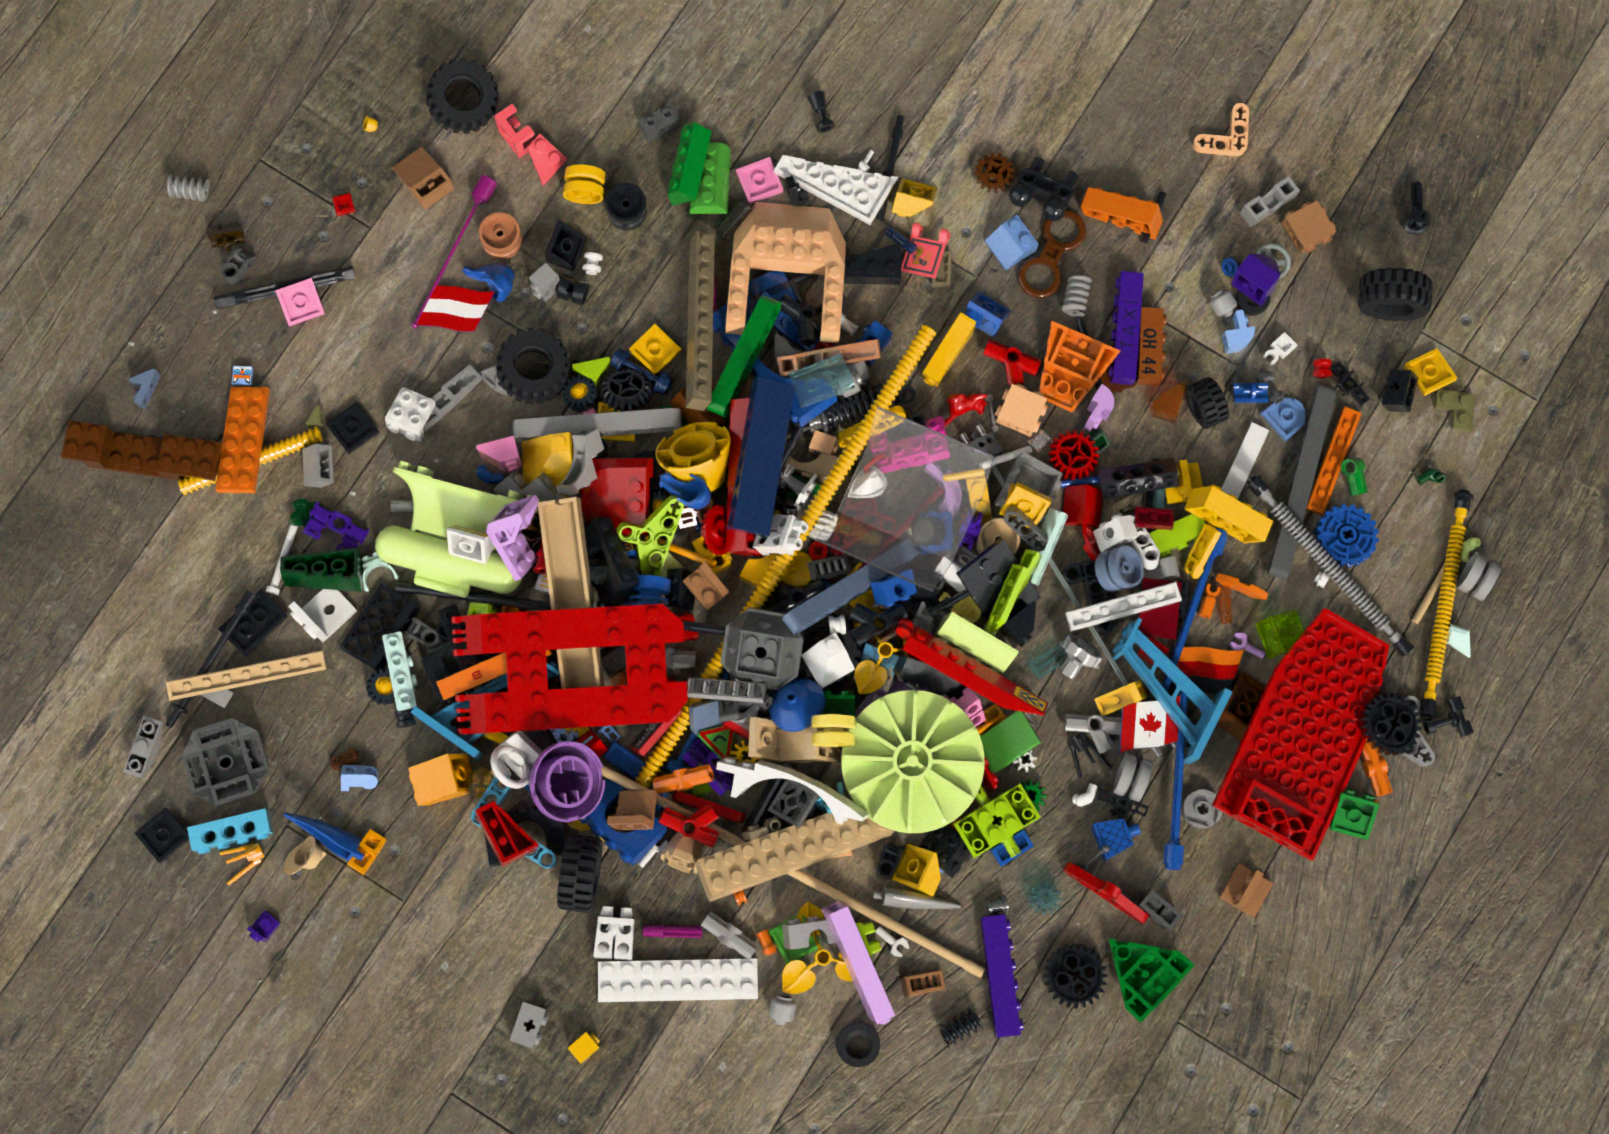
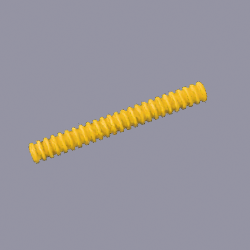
[178,426,323,495]

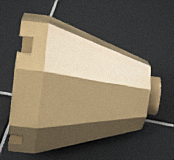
[660,823,702,874]

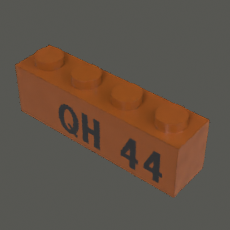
[1136,307,1166,386]

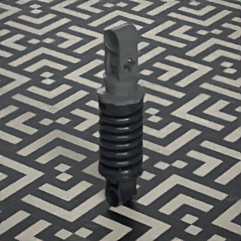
[787,383,916,435]

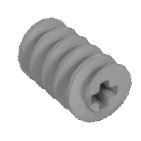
[167,173,210,202]
[1062,275,1092,317]

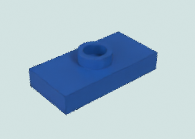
[603,741,646,780]

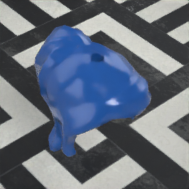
[462,263,515,302]
[659,472,711,510]

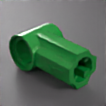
[1341,457,1368,496]

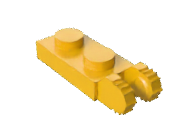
[1183,524,1221,579]

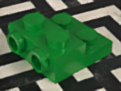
[1329,788,1380,840]

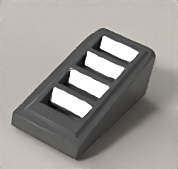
[807,555,851,581]

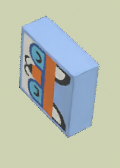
[232,366,254,386]

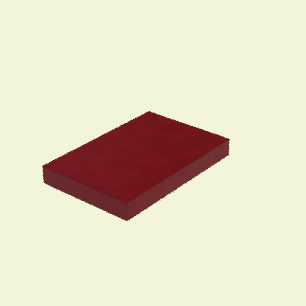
[1138,577,1182,640]

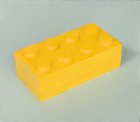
[1184,485,1273,544]

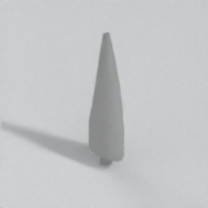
[873,886,961,909]

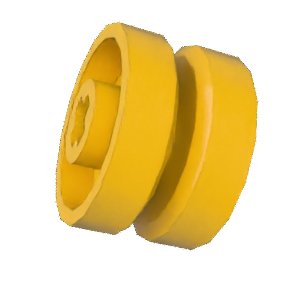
[563,164,606,204]

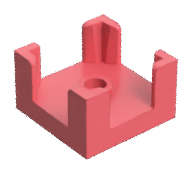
[494,104,534,158]

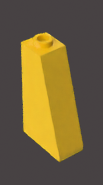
[921,312,977,387]

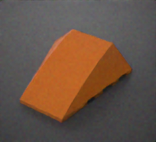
[1039,321,1120,413]

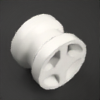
[828,615,846,635]

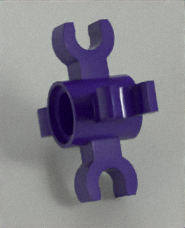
[958,509,982,551]

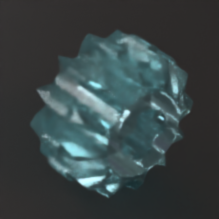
[1028,882,1062,916]

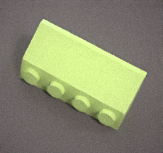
[933,612,1019,674]

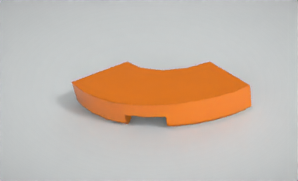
[1215,573,1268,600]

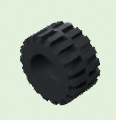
[1186,377,1229,429]

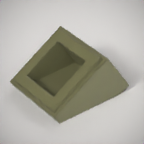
[306,405,324,429]

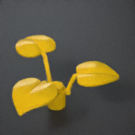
[853,603,907,694]
[782,902,853,994]

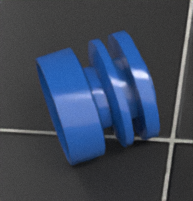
[628,575,671,609]

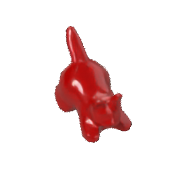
[944,394,987,427]

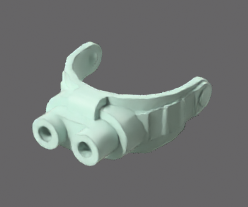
[362,552,399,592]

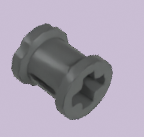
[985,895,1009,916]

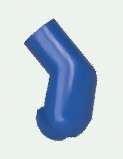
[476,465,503,484]

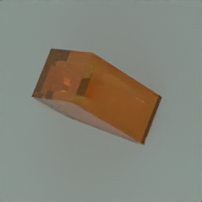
[1151,382,1187,423]

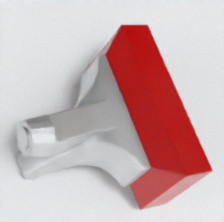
[722,704,760,741]

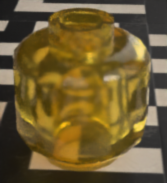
[468,768,494,799]

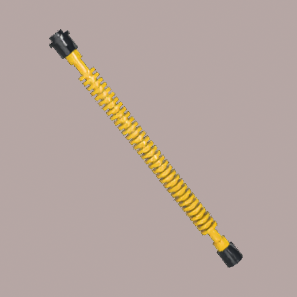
[1419,489,1473,717]

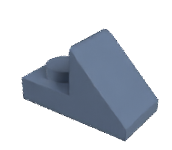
[128,369,161,409]

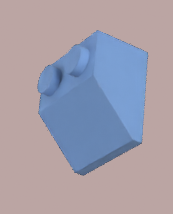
[984,215,1038,271]

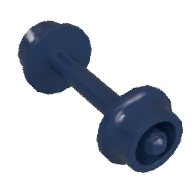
[610,348,674,395]

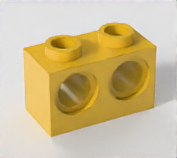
[692,536,733,576]

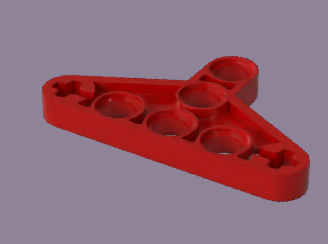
[1063,862,1149,924]

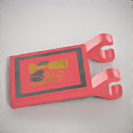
[901,223,951,278]

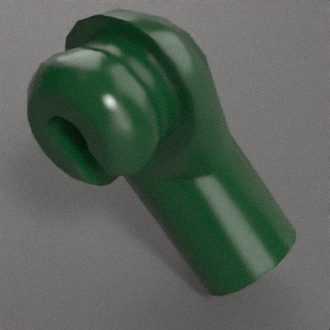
[1416,469,1446,485]

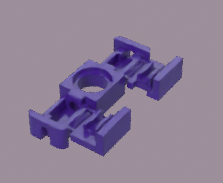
[303,501,369,550]
[682,738,734,796]

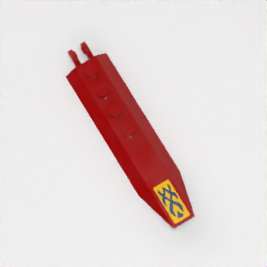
[895,618,1048,716]

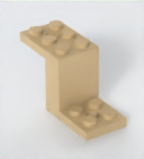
[748,717,849,765]

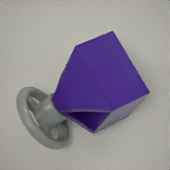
[1231,243,1291,306]

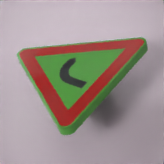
[698,726,734,760]

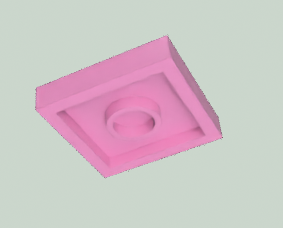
[735,157,783,205]
[276,278,325,326]

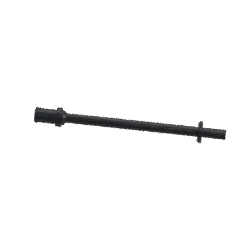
[166,590,258,728]

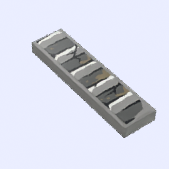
[687,677,766,703]

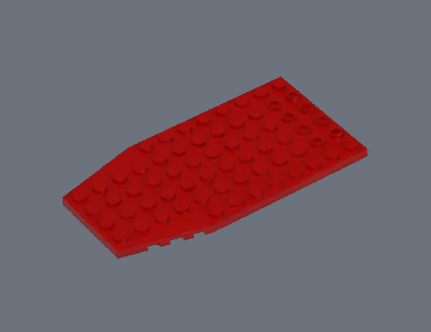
[1211,608,1389,861]

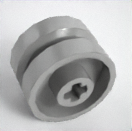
[1456,552,1502,601]
[1112,753,1153,802]

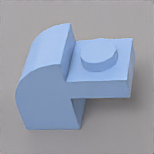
[1222,310,1255,354]

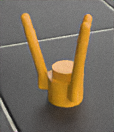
[220,843,265,885]

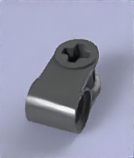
[221,247,256,285]
[402,617,441,649]

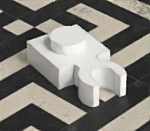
[1263,332,1298,365]

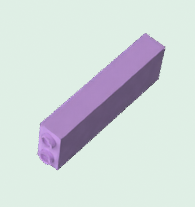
[822,901,895,1025]

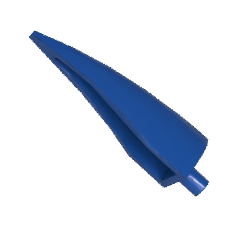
[283,813,365,861]

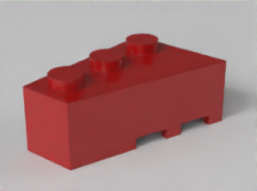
[475,801,539,867]

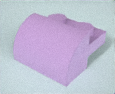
[1083,384,1114,433]

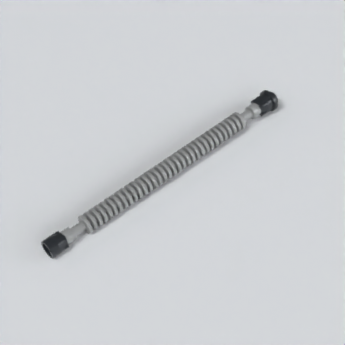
[1246,474,1414,657]

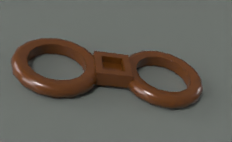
[1017,210,1086,299]

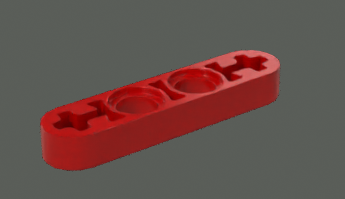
[671,791,746,824]

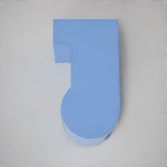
[341,765,379,791]

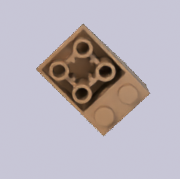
[392,147,454,210]

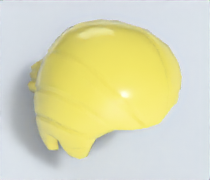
[938,592,981,624]

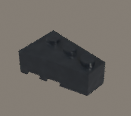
[844,242,901,285]

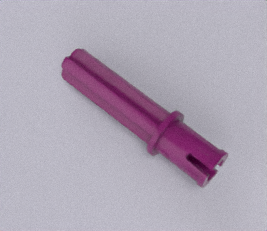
[643,923,702,939]

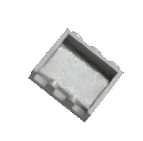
[995,452,1063,523]

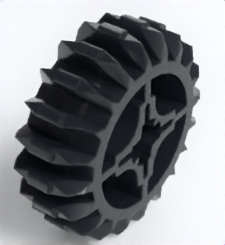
[601,367,652,412]

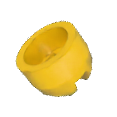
[363,116,378,132]

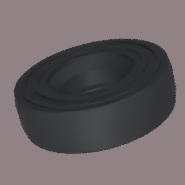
[1236,290,1270,316]

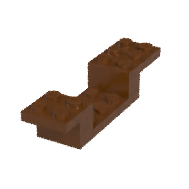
[61,420,223,481]

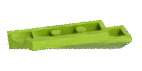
[984,549,1042,637]

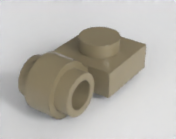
[742,818,781,840]

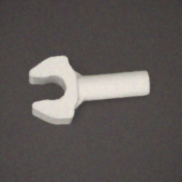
[637,840,668,868]
[875,926,909,957]

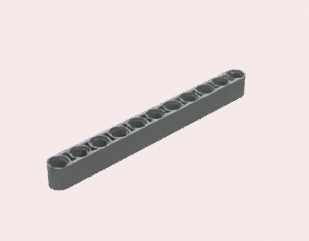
[1267,383,1337,580]

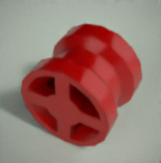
[1313,358,1332,378]
[808,541,828,561]

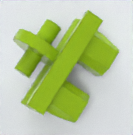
[856,922,881,957]

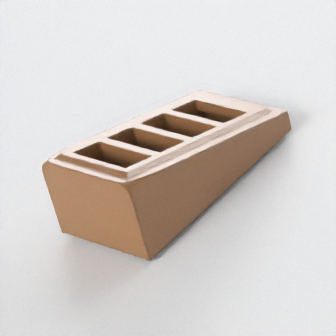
[901,969,946,998]

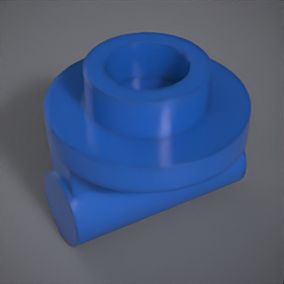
[1221,256,1239,276]

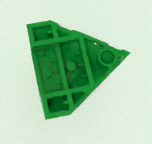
[1109,938,1195,1023]

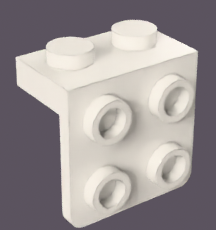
[385,387,436,442]

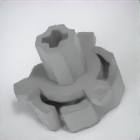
[1059,634,1103,679]

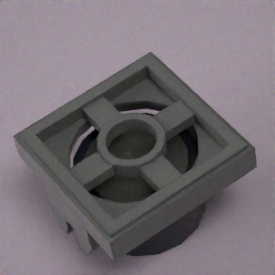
[768,779,819,828]

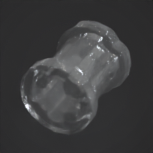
[1027,429,1052,454]

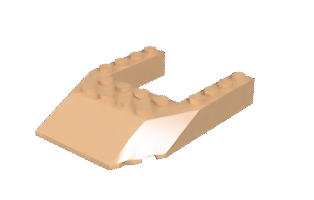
[725,202,846,343]

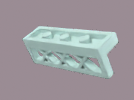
[1030,508,1068,586]

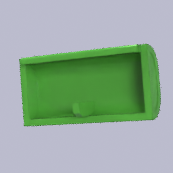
[690,142,731,214]

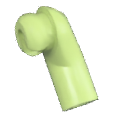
[1460,537,1481,562]

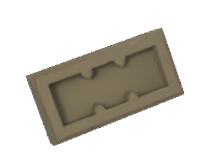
[931,250,952,288]

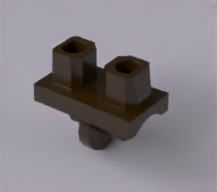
[207,221,246,252]

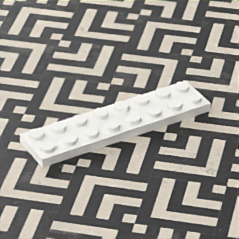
[598,958,758,1002]

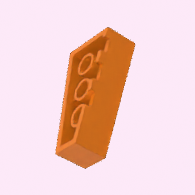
[1081,187,1163,240]

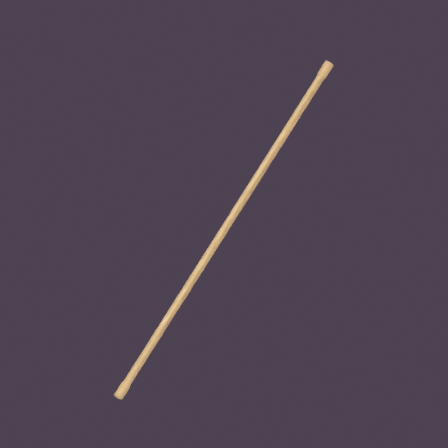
[601,764,985,978]

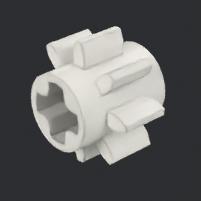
[1012,750,1037,773]

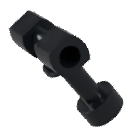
[1423,696,1474,738]

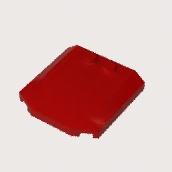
[582,458,653,536]

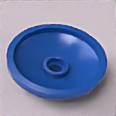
[769,678,826,732]

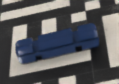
[885,226,917,254]

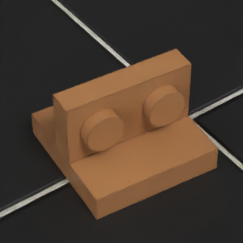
[682,562,729,611]
[1219,863,1273,918]

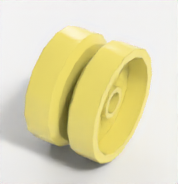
[811,714,855,747]

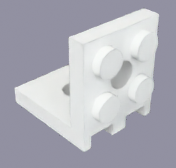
[288,589,357,642]

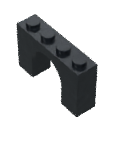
[585,517,639,607]
[421,652,502,705]
[485,806,567,867]

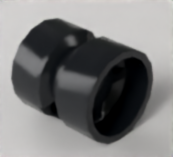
[557,275,590,306]

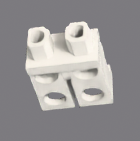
[752,514,808,555]
[593,906,635,961]

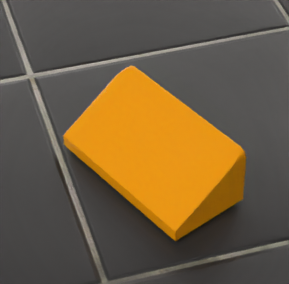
[976,704,1006,736]

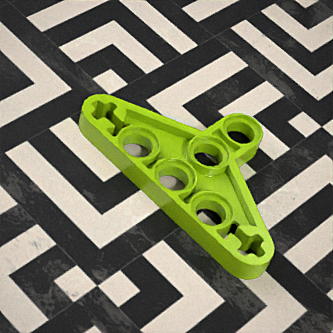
[617,495,684,576]

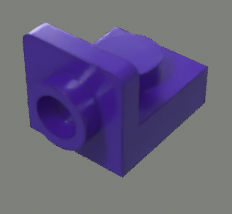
[247,911,281,942]

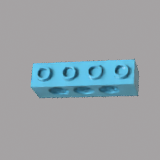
[187,808,274,854]

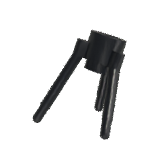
[1069,733,1111,779]

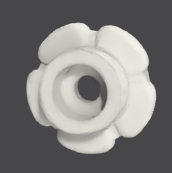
[1314,571,1331,588]

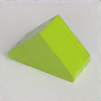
[572,357,611,387]

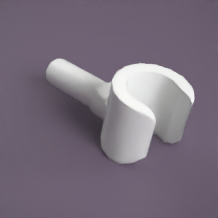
[858,150,874,172]

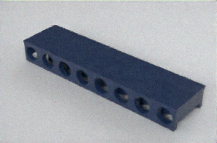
[727,377,795,537]

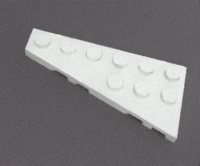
[774,155,898,225]

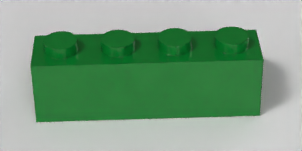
[667,122,712,205]

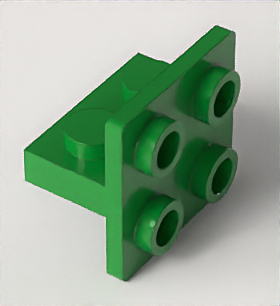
[822,691,855,717]

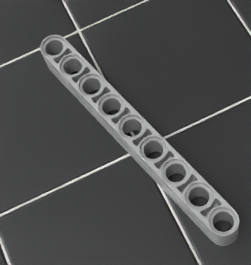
[513,408,681,442]

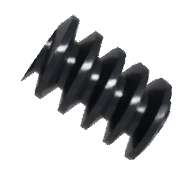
[939,1008,984,1048]

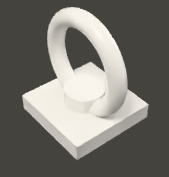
[490,731,543,789]

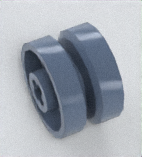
[1095,546,1143,592]

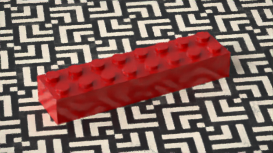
[725,398,766,557]

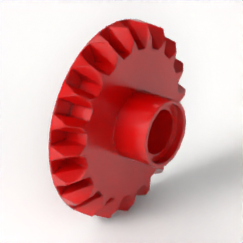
[701,505,727,555]

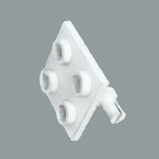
[778,464,818,516]

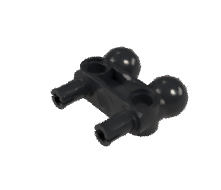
[1008,157,1078,222]

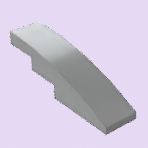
[423,365,483,432]

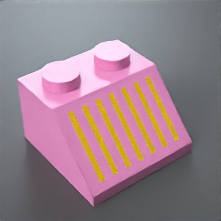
[476,436,522,472]

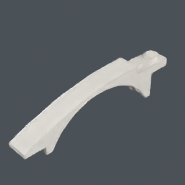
[716,757,869,824]

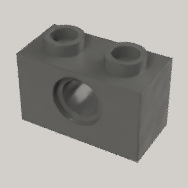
[639,104,681,144]

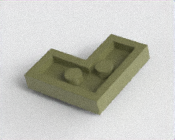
[1434,389,1475,432]

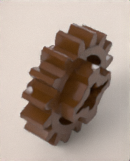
[974,152,1015,193]

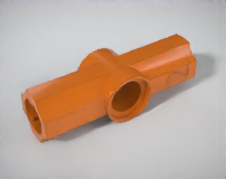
[1362,738,1393,797]
[653,764,714,795]

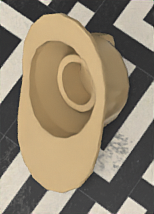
[283,836,326,875]

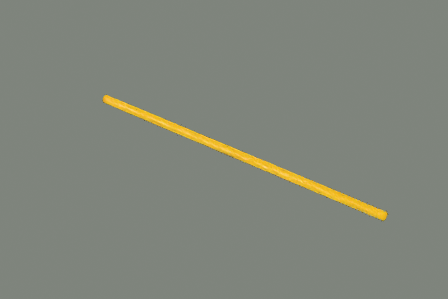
[599,325,936,841]

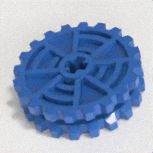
[1314,504,1379,568]

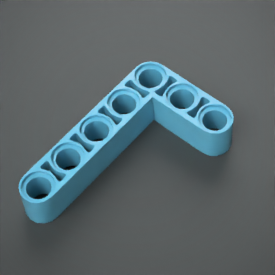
[471,774,557,869]

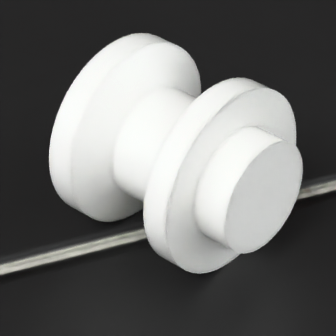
[582,252,603,275]

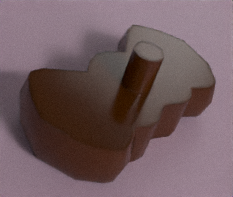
[330,748,358,771]

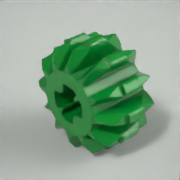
[1021,779,1047,811]

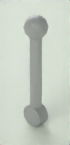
[986,394,999,432]

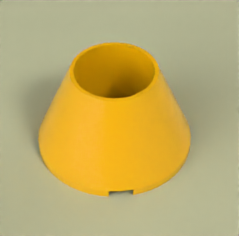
[655,422,731,492]

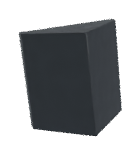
[545,220,587,271]

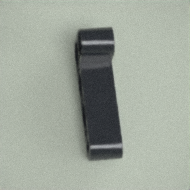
[1062,560,1113,636]

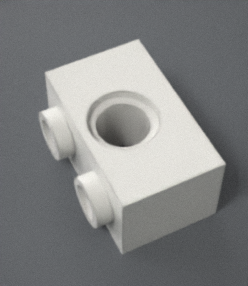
[1093,514,1139,553]

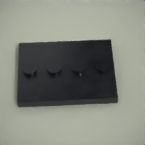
[956,538,1041,632]

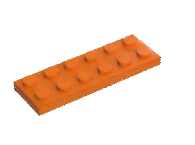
[215,387,270,493]

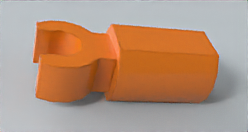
[1198,584,1221,619]

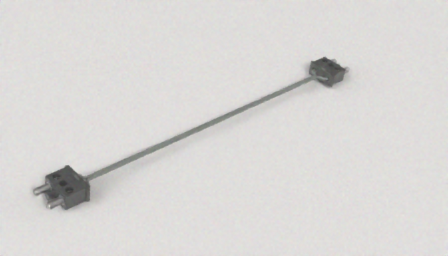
[960,424,1176,757]

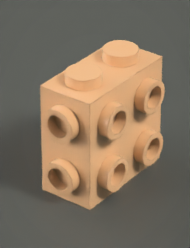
[995,384,1048,437]

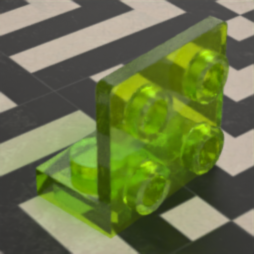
[1255,610,1304,659]

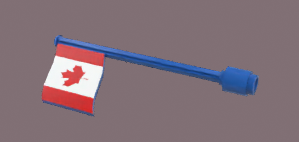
[1119,691,1188,870]

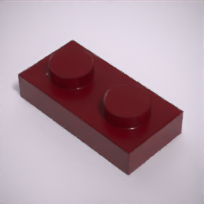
[1134,507,1174,530]

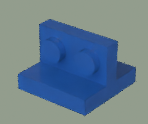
[964,291,1011,338]

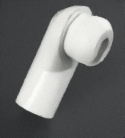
[1072,783,1098,807]

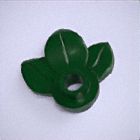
[288,499,324,536]

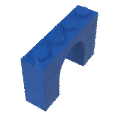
[578,778,667,866]

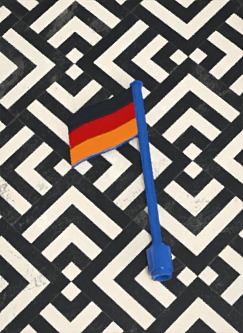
[1162,528,1244,694]

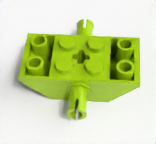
[953,783,1041,858]

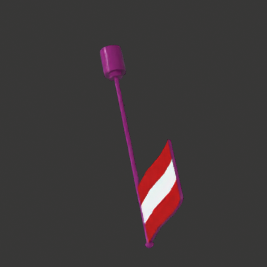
[411,175,497,332]

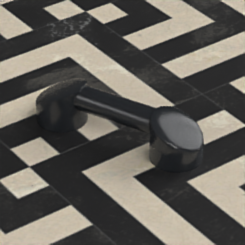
[774,492,798,517]

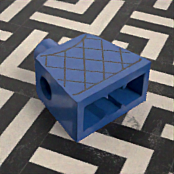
[1091,819,1141,861]

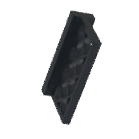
[339,583,421,671]

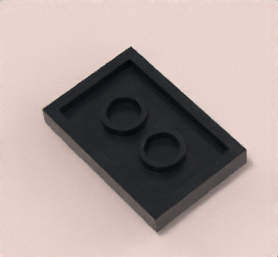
[218,589,289,657]

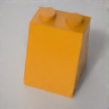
[408,754,477,806]

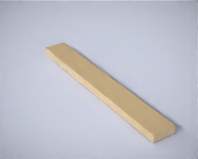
[166,650,327,701]

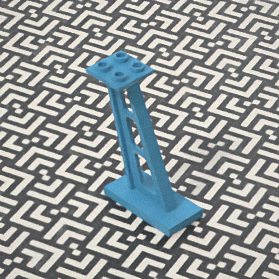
[1112,618,1232,765]
[411,661,560,761]

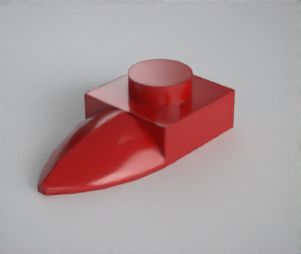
[1082,523,1101,561]

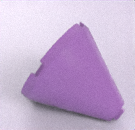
[529,741,605,822]

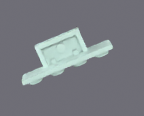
[382,632,418,711]

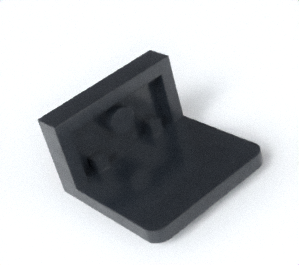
[919,826,971,878]

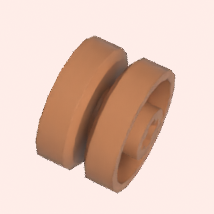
[479,212,523,260]

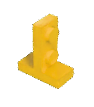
[1094,680,1148,716]

